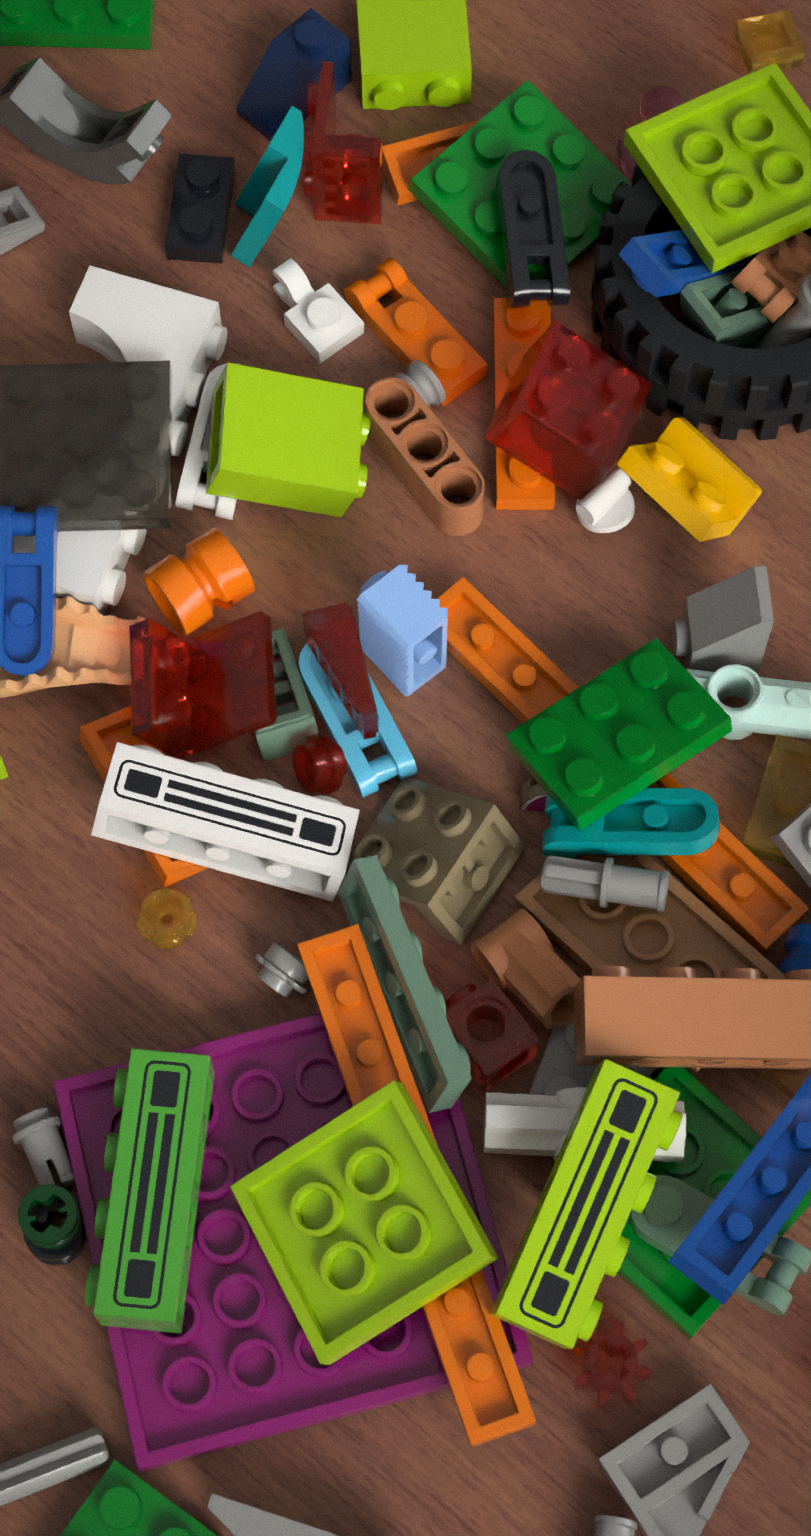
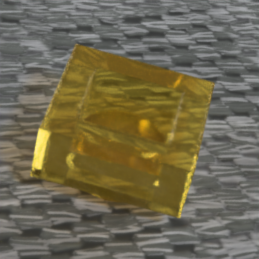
[734,9,805,74]

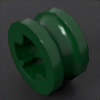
[18,1184,81,1250]

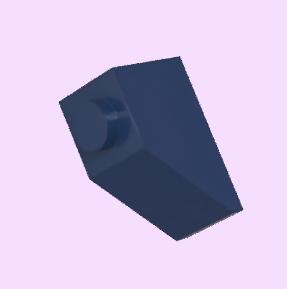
[236,8,352,142]

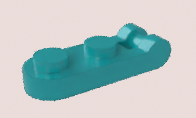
[542,788,720,859]

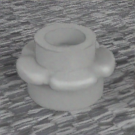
[255,941,308,998]

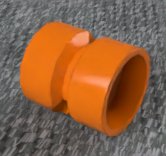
[142,527,255,637]

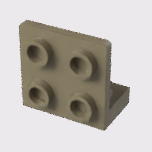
[344,777,526,946]

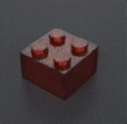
[483,320,652,500]

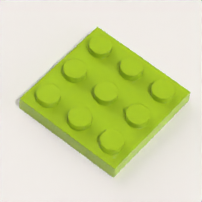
[624,62,811,274]
[230,1080,499,1365]

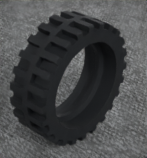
[591,164,811,441]

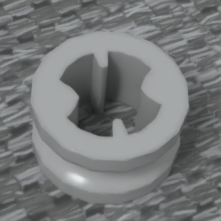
[392,360,446,408]

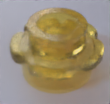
[136,889,198,949]

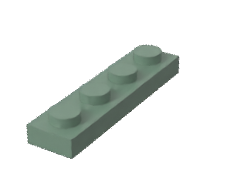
[337,855,472,1113]

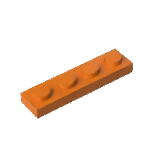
[493,298,555,510]

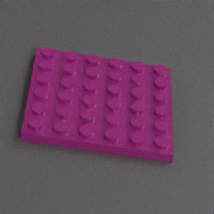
[53,1013,533,1472]

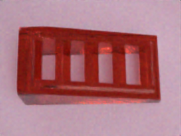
[302,603,379,740]

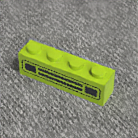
[490,1059,683,1349]

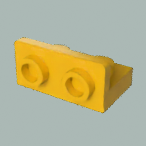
[616,417,762,542]

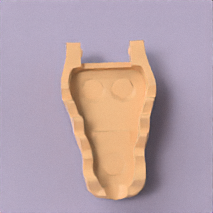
[0,596,156,698]

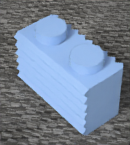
[356,565,448,696]

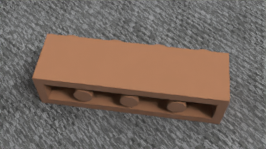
[574,966,811,1069]

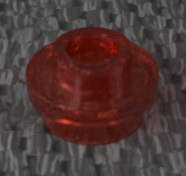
[293,733,347,795]

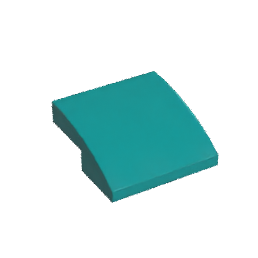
[231,106,304,268]

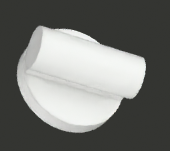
[576,467,635,533]

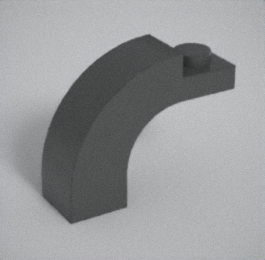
[0,57,172,185]

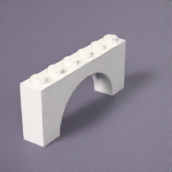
[14,265,228,616]

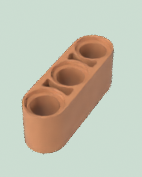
[366,377,485,536]

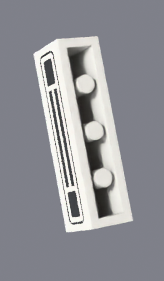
[91,742,360,902]

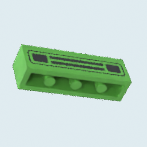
[85,1048,215,1333]

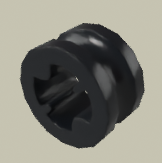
[24,1201,86,1266]

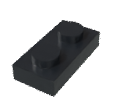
[165,153,235,264]

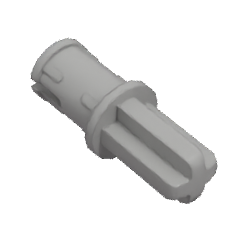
[541,856,670,912]

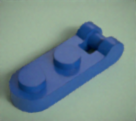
[0,505,58,676]

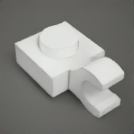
[273,258,364,364]

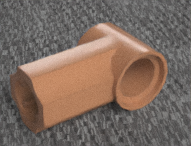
[469,908,581,1029]

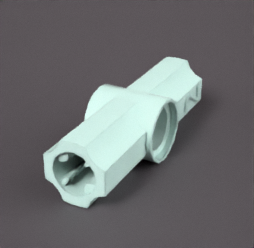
[686,664,811,740]

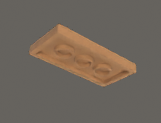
[514,855,785,1073]

